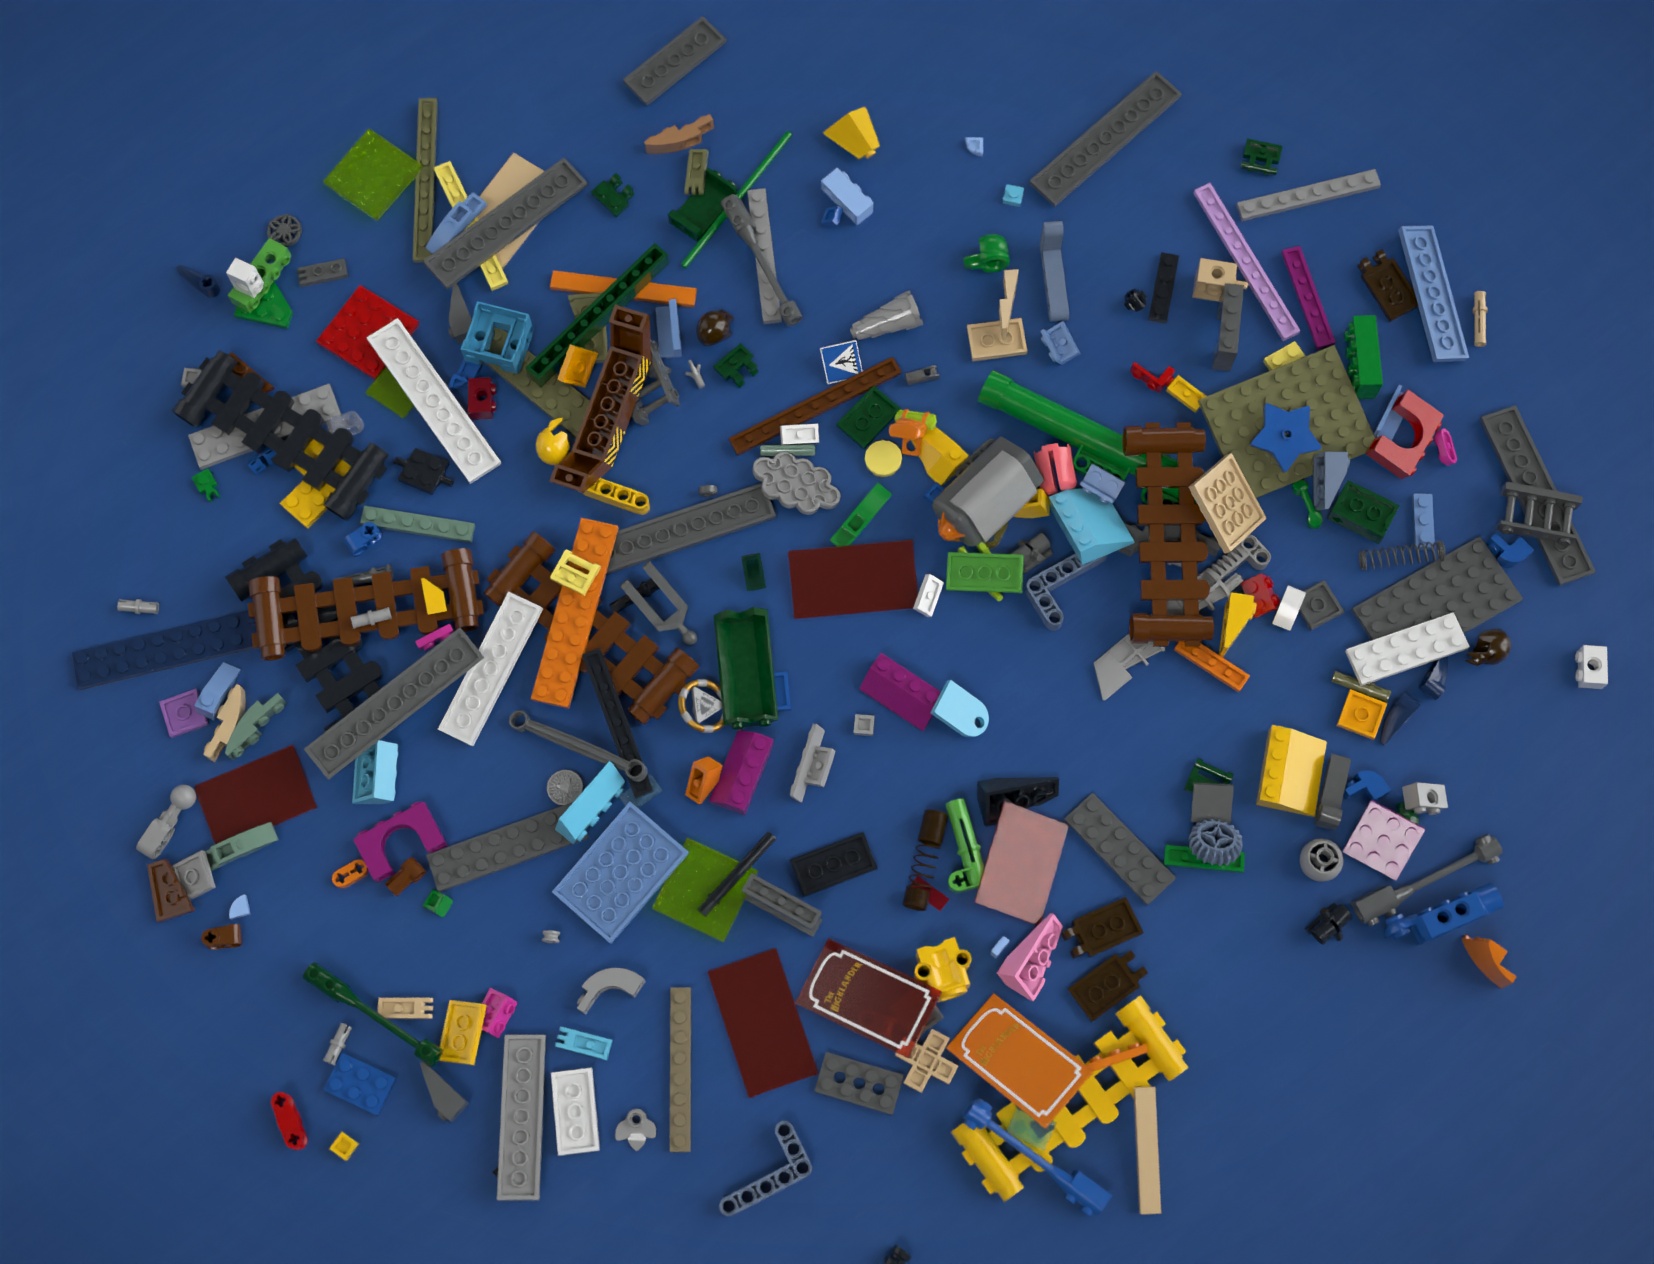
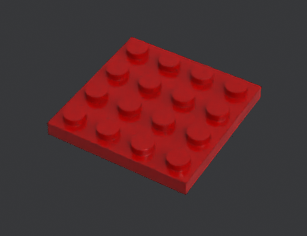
[316,285,420,381]

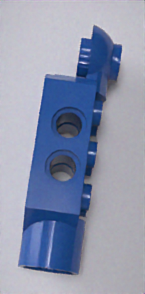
[1385,883,1504,945]

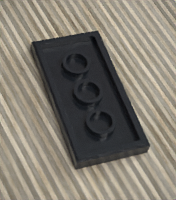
[790,832,878,897]

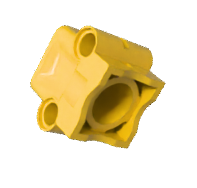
[914,937,971,1002]

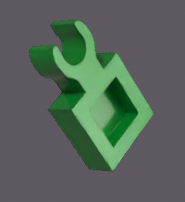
[191,468,220,503]

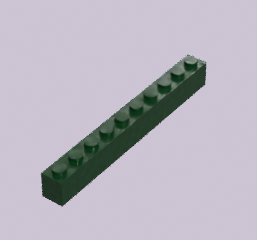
[525,243,669,388]

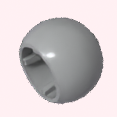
[1299,838,1344,882]

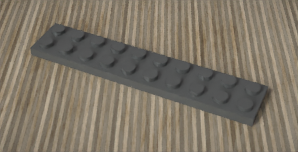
[1029,71,1182,207]
[423,158,587,290]
[1480,405,1596,586]
[606,483,776,575]
[304,628,484,780]

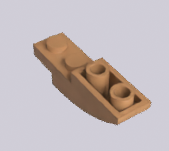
[644,114,714,154]

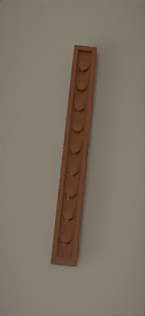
[729,357,902,456]

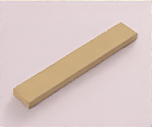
[1133,1087,1161,1214]

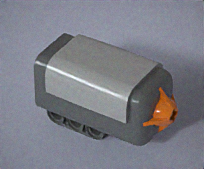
[932,436,1044,547]

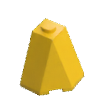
[823,107,880,159]

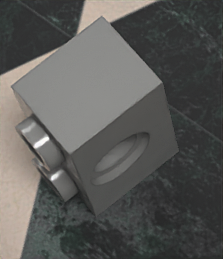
[1402,783,1448,815]

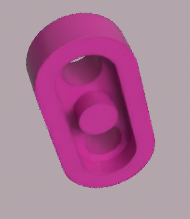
[1434,428,1457,466]

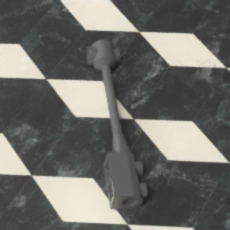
[721,194,803,326]
[1350,834,1503,926]

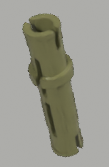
[1331,670,1391,702]

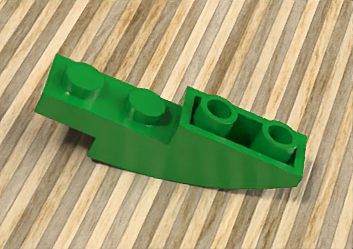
[830,483,892,552]

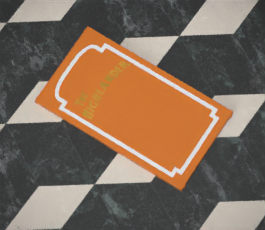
[946,993,1093,1129]

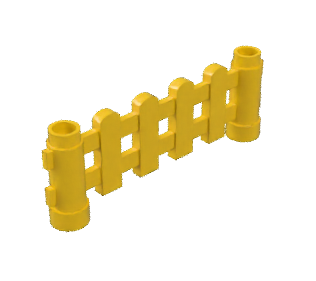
[951,995,1188,1202]

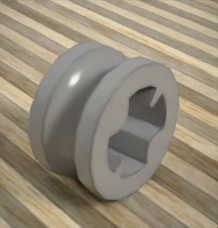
[542,931,560,944]

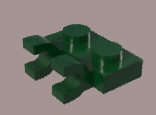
[591,173,635,218]
[713,343,759,389]

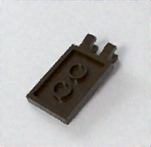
[1357,249,1418,322]
[1061,897,1144,959]
[1067,950,1148,1022]

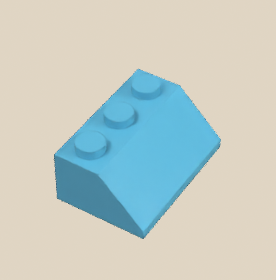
[352,740,398,804]

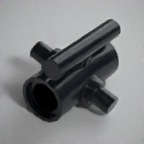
[1305,903,1353,945]

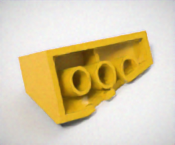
[911,426,969,486]

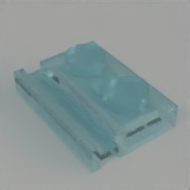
[1006,1107,1056,1151]

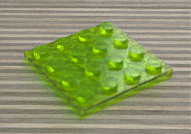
[323,129,423,221]
[652,838,758,943]

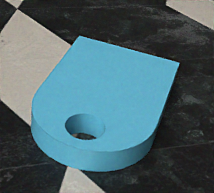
[931,680,989,737]

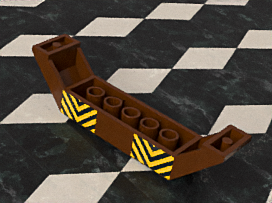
[550,305,651,493]

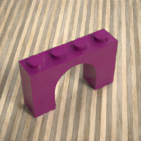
[353,801,448,883]

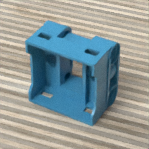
[461,301,534,374]

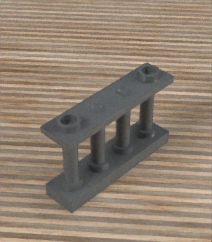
[632,340,680,426]
[1496,481,1583,546]
[742,873,823,937]

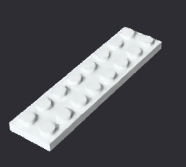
[438,592,543,746]

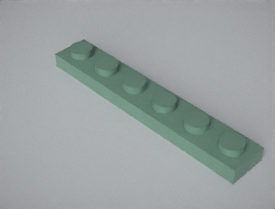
[360,506,475,543]

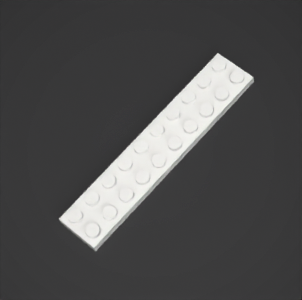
[367,318,501,484]

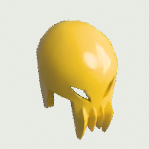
[536,418,570,466]

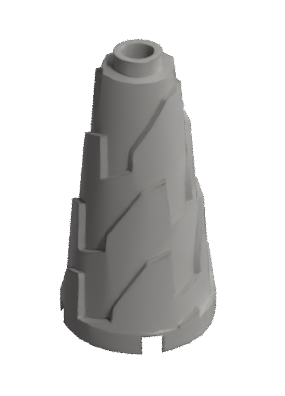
[850,290,923,340]

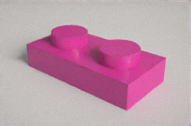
[415,624,454,651]

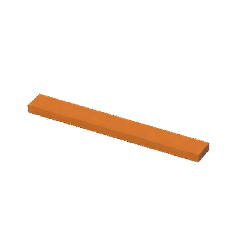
[550,270,697,308]

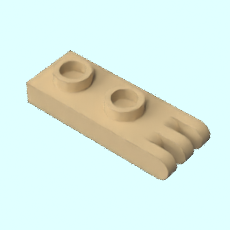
[378,998,433,1019]

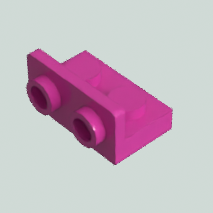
[482,988,517,1038]

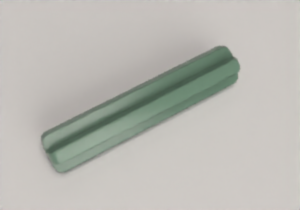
[760,444,815,456]

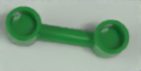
[1292,480,1323,529]

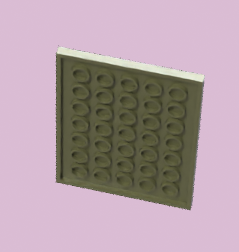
[1198,345,1375,498]

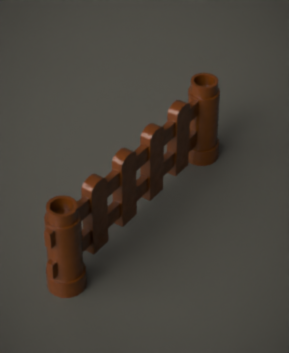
[1122,422,1214,647]
[483,531,700,725]
[248,548,484,661]

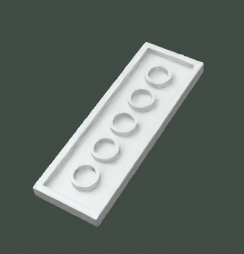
[1345,612,1469,686]

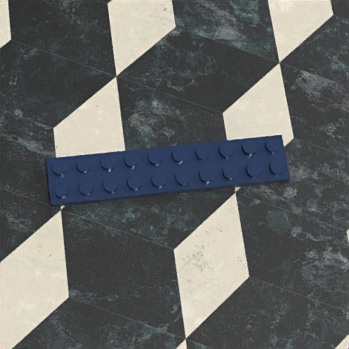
[72,611,256,690]

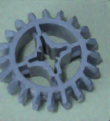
[1188,818,1243,867]

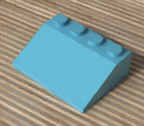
[1049,488,1134,565]

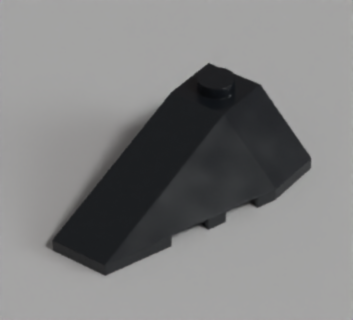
[977,777,1059,827]

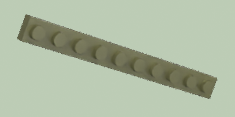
[413,98,438,263]

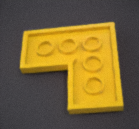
[280,439,351,529]

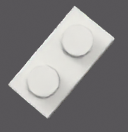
[780,424,819,445]
[913,574,944,617]

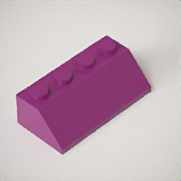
[859,653,941,732]
[709,730,774,815]

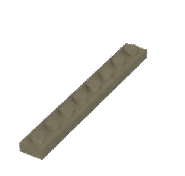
[670,987,691,1153]

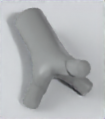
[685,360,706,389]

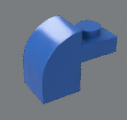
[1486,533,1534,568]
[1343,771,1391,802]

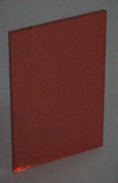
[194,745,317,844]
[974,801,1069,926]

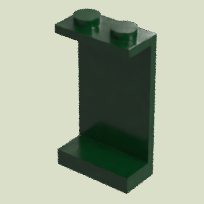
[668,167,737,242]

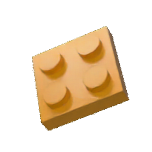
[557,344,598,387]
[1336,689,1387,740]

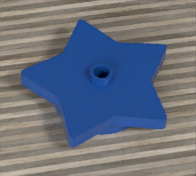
[1249,403,1322,473]

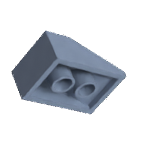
[1313,452,1350,511]

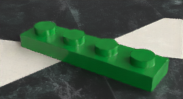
[1163,845,1245,873]

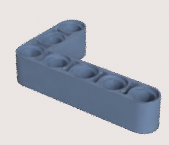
[1040,221,1069,322]
[1025,553,1108,631]
[719,1121,812,1217]

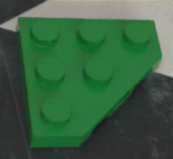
[234,275,293,329]

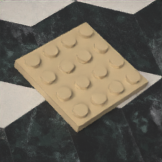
[1189,453,1267,554]

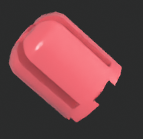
[1033,443,1077,496]

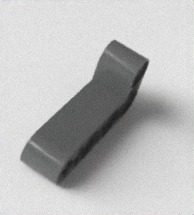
[1314,753,1351,831]

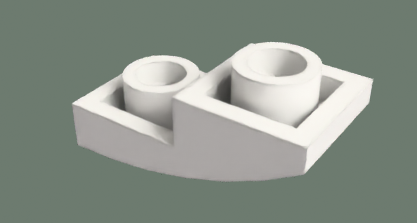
[1272,586,1306,631]

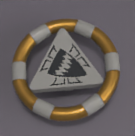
[678,679,724,733]

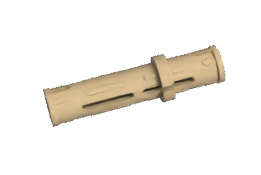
[1473,291,1488,347]

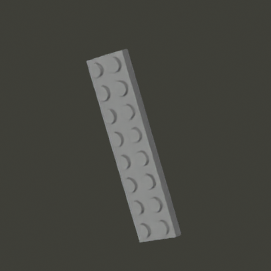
[188,384,342,470]
[497,1035,546,1201]

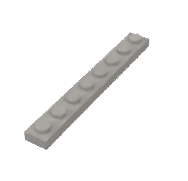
[1236,169,1381,221]
[747,188,782,324]

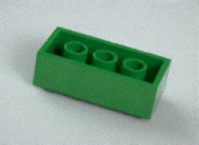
[1343,315,1383,399]

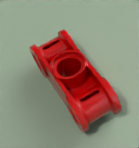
[271,1092,308,1150]

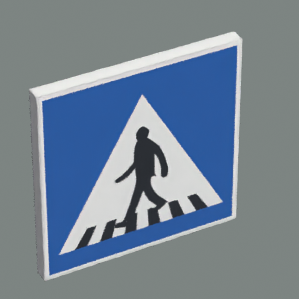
[820,340,863,384]

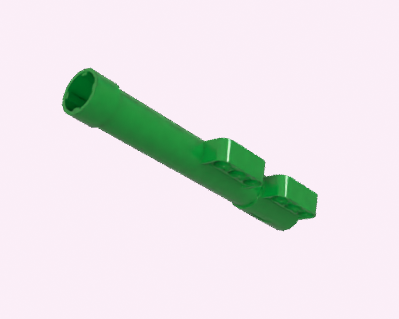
[978,370,1198,505]

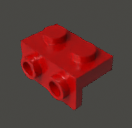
[1241,573,1281,618]

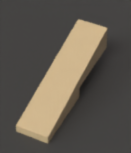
[999,269,1019,340]

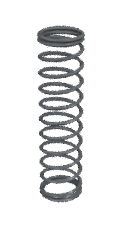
[1359,540,1445,571]

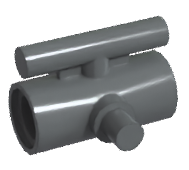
[1010,533,1053,575]

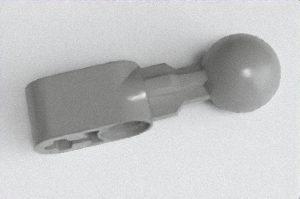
[136,785,196,860]

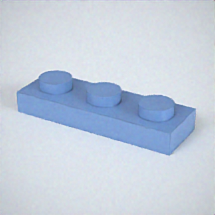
[1412,493,1435,550]

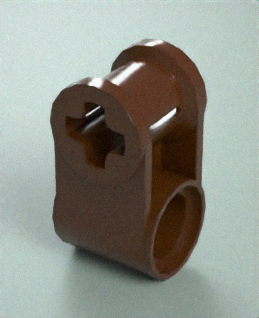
[201,924,242,950]

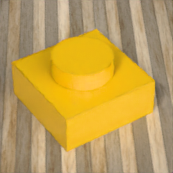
[329,1132,359,1161]

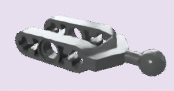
[620,561,697,646]

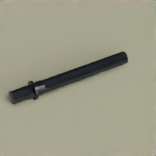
[697,832,776,917]

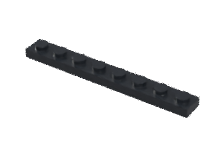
[582,648,654,799]

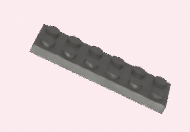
[623,16,726,106]
[1064,793,1176,906]

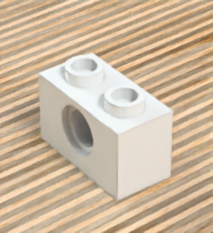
[226,258,264,298]
[1575,645,1608,689]

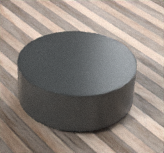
[698,485,717,497]

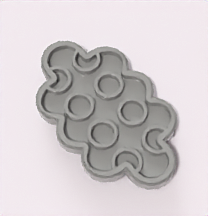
[752,452,841,515]

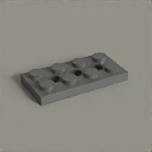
[814,1052,904,1116]

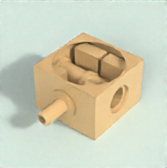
[1192,258,1248,302]

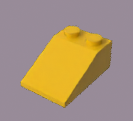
[1219,592,1257,657]

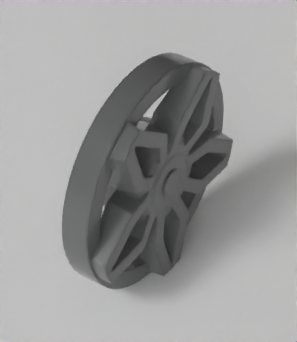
[267,214,302,247]

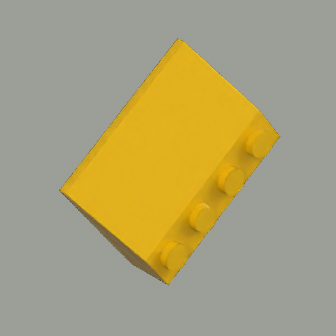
[1256,725,1327,817]

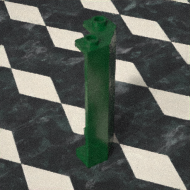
[713,607,779,730]

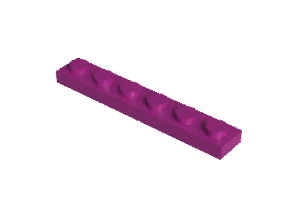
[1281,246,1336,350]

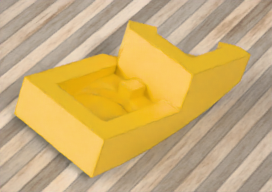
[421,578,447,615]

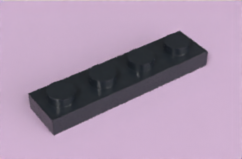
[1148,252,1179,324]

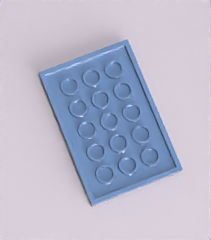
[552,802,689,944]

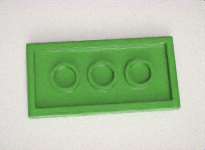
[946,552,1024,593]

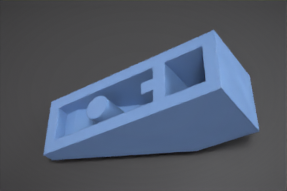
[194,662,241,721]

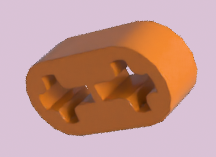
[332,859,369,888]

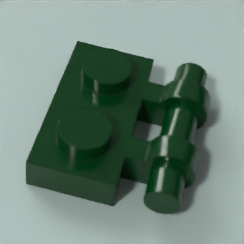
[1240,138,1283,176]

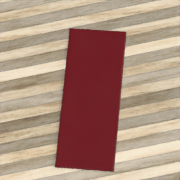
[909,876,949,911]

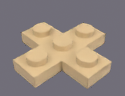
[895,1029,958,1093]

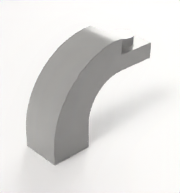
[577,968,646,1015]

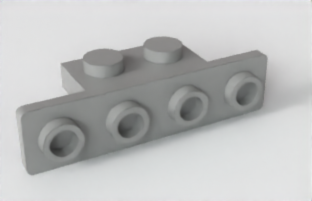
[790,724,836,802]

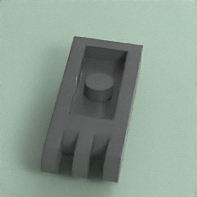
[297,259,349,287]

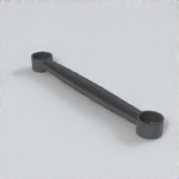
[509,710,647,782]

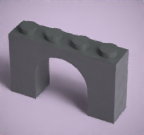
[1212,283,1244,371]

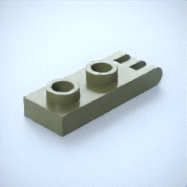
[685,149,709,195]

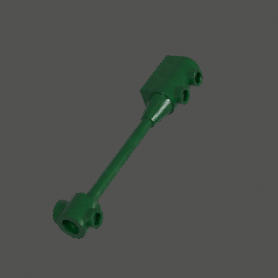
[303,962,443,1067]

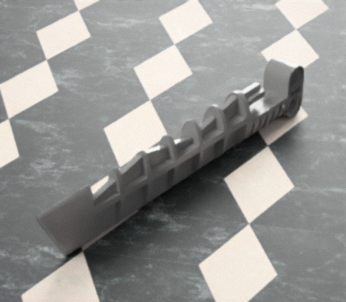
[1094,535,1271,701]

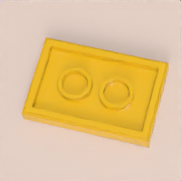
[439,1000,487,1065]

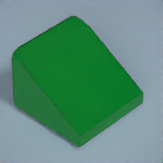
[423,889,453,917]

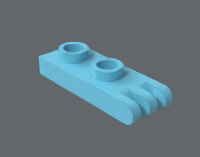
[555,1027,613,1060]

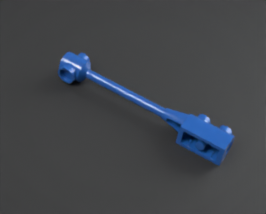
[963,1098,1112,1217]

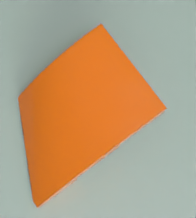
[1462,935,1517,989]

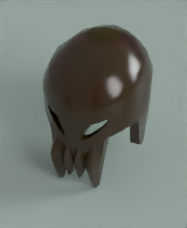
[696,309,734,346]
[1465,629,1511,666]

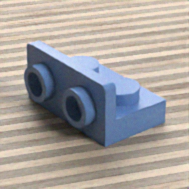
[1080,464,1126,504]

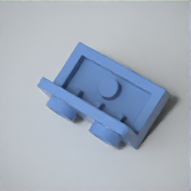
[1041,321,1080,365]

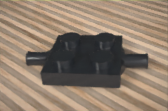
[394,448,454,495]

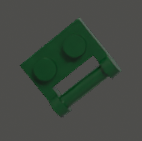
[1184,758,1234,794]

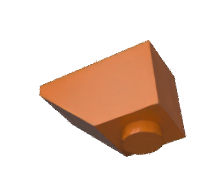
[685,756,723,804]

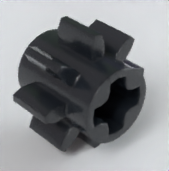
[1124,289,1147,312]

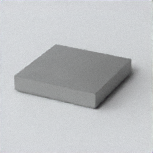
[172,851,216,900]

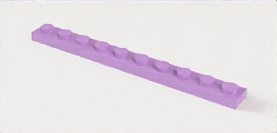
[1193,183,1300,341]

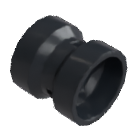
[883,1244,912,1264]

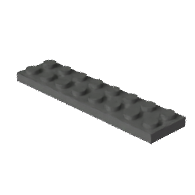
[426,802,589,892]

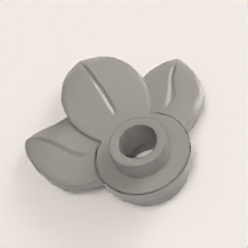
[615,1109,656,1151]

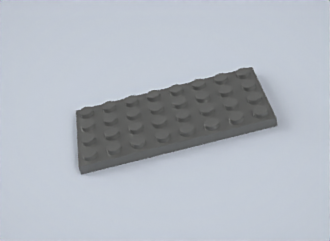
[1351,536,1523,641]

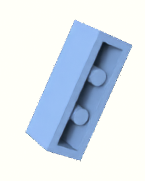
[821,168,874,225]

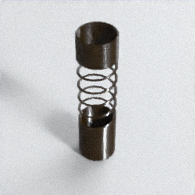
[902,809,949,911]

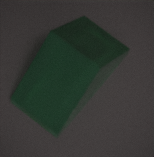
[741,553,766,591]

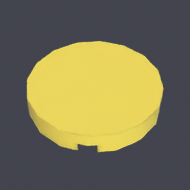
[865,440,902,477]

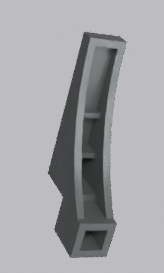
[1117,524,1220,557]

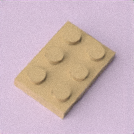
[967,318,1027,362]

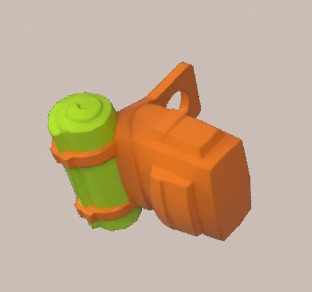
[889,409,937,456]

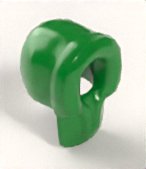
[963,234,1010,273]

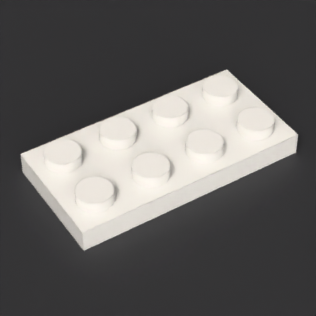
[551,1068,600,1156]

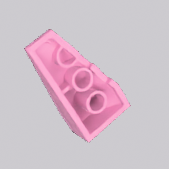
[997,913,1063,1001]

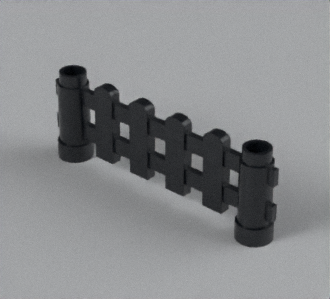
[172,350,389,521]
[225,538,383,731]

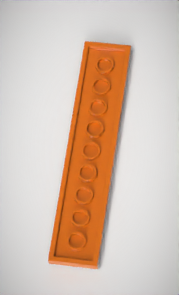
[531,518,619,709]

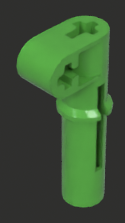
[945,798,989,893]

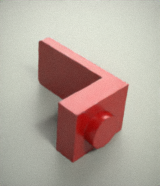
[1130,362,1175,393]

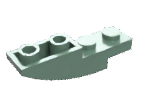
[225,693,287,760]
[205,822,279,871]

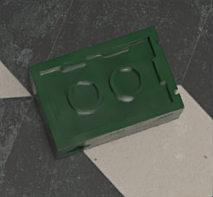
[1327,480,1400,544]

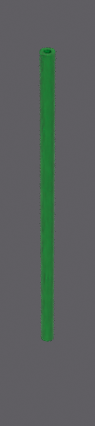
[681,131,792,269]

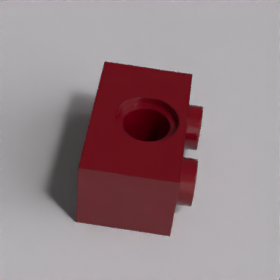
[468,377,496,420]

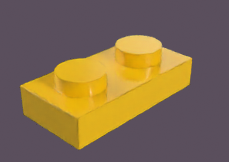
[1166,375,1207,413]

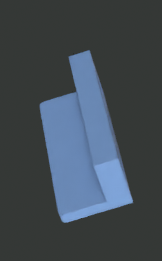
[655,299,682,359]
[1374,384,1403,441]

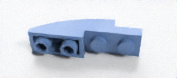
[426,192,487,254]

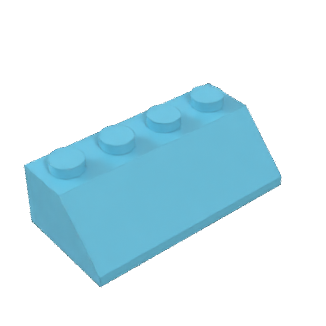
[555,761,625,844]

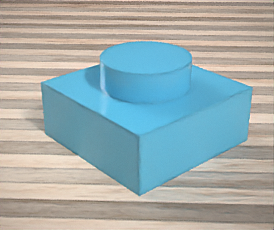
[1003,184,1024,207]

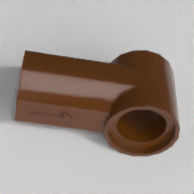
[385,857,426,897]

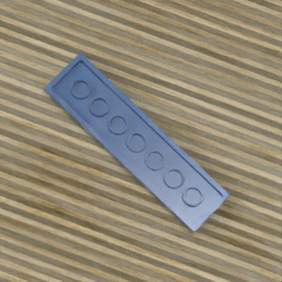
[1398,226,1469,362]

